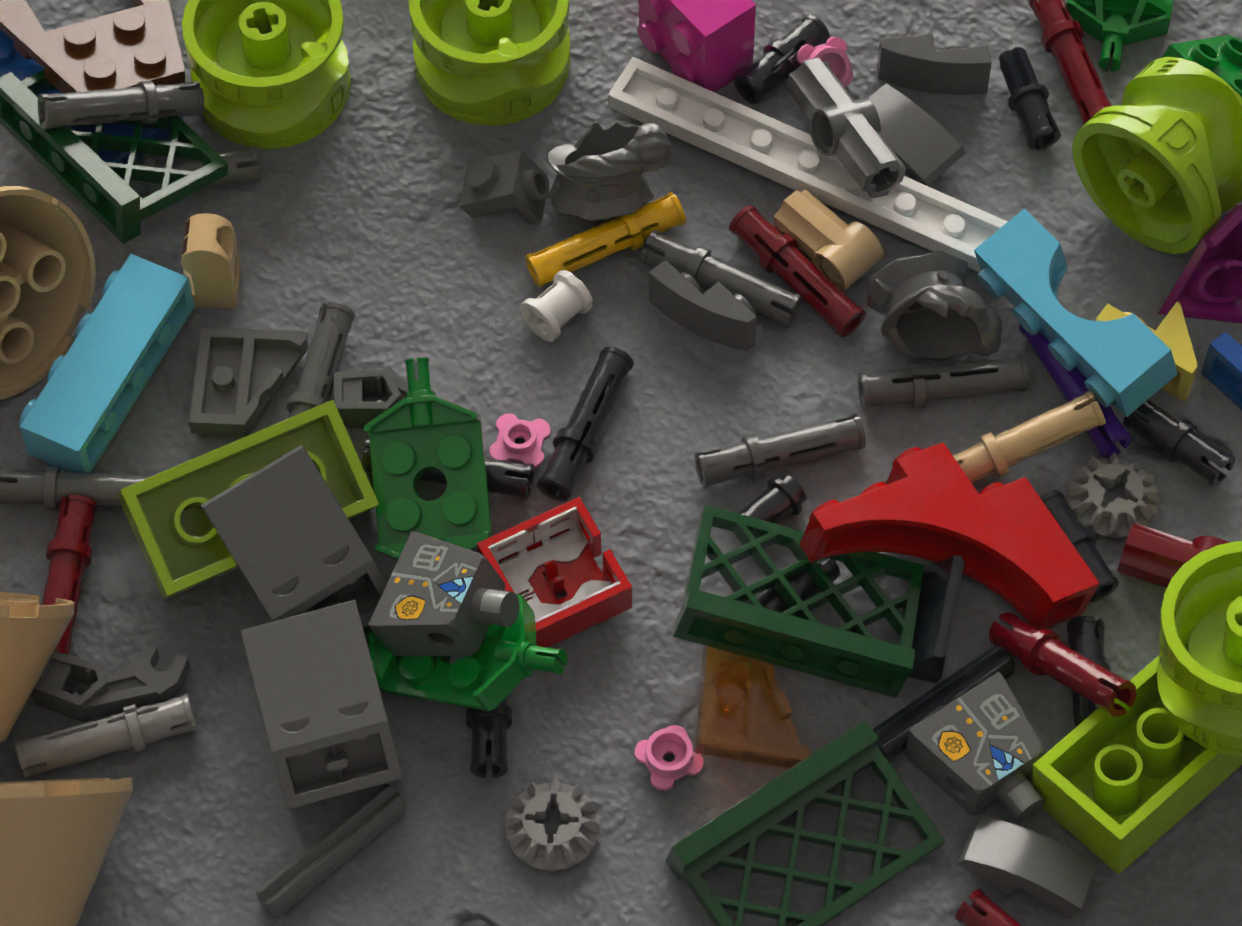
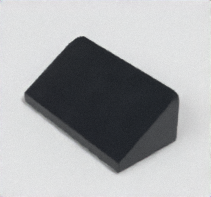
[908,555,965,683]

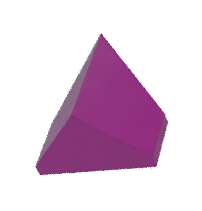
[1158,204,1242,324]

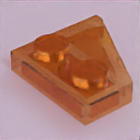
[695,646,811,768]

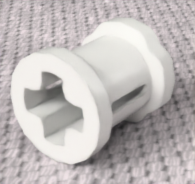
[520,270,593,342]

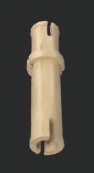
[953,391,1106,484]

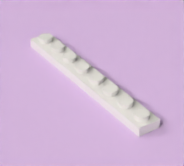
[608,57,1008,272]

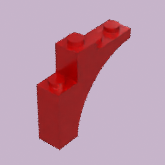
[800,442,1100,630]

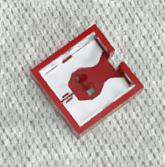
[477,497,632,648]

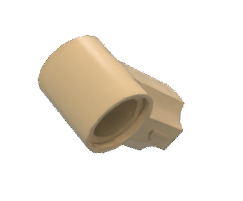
[773,190,884,292]

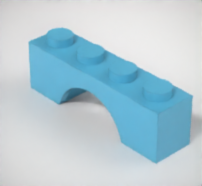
[974,208,1178,417]

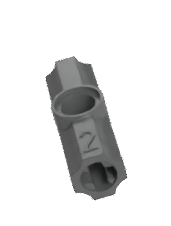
[786,58,906,198]

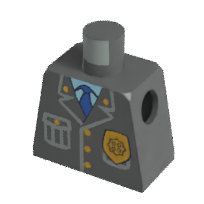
[368,532,519,657]
[905,672,1045,823]

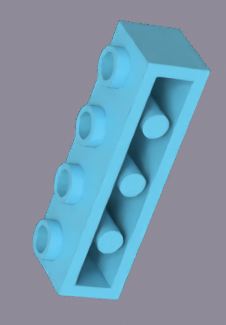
[19,254,195,473]

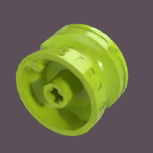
[182,0,351,149]
[408,0,571,126]
[1072,57,1242,254]
[1157,541,1242,757]

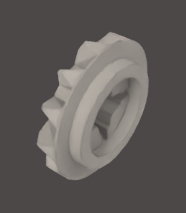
[1068,452,1160,538]
[505,777,600,871]

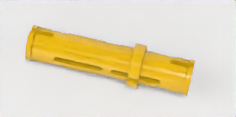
[525,192,686,288]

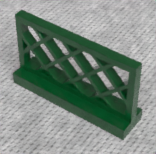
[0,70,228,244]
[673,504,924,698]
[665,720,945,926]

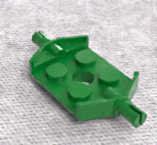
[1066,0,1173,72]
[364,357,492,560]
[363,595,568,711]

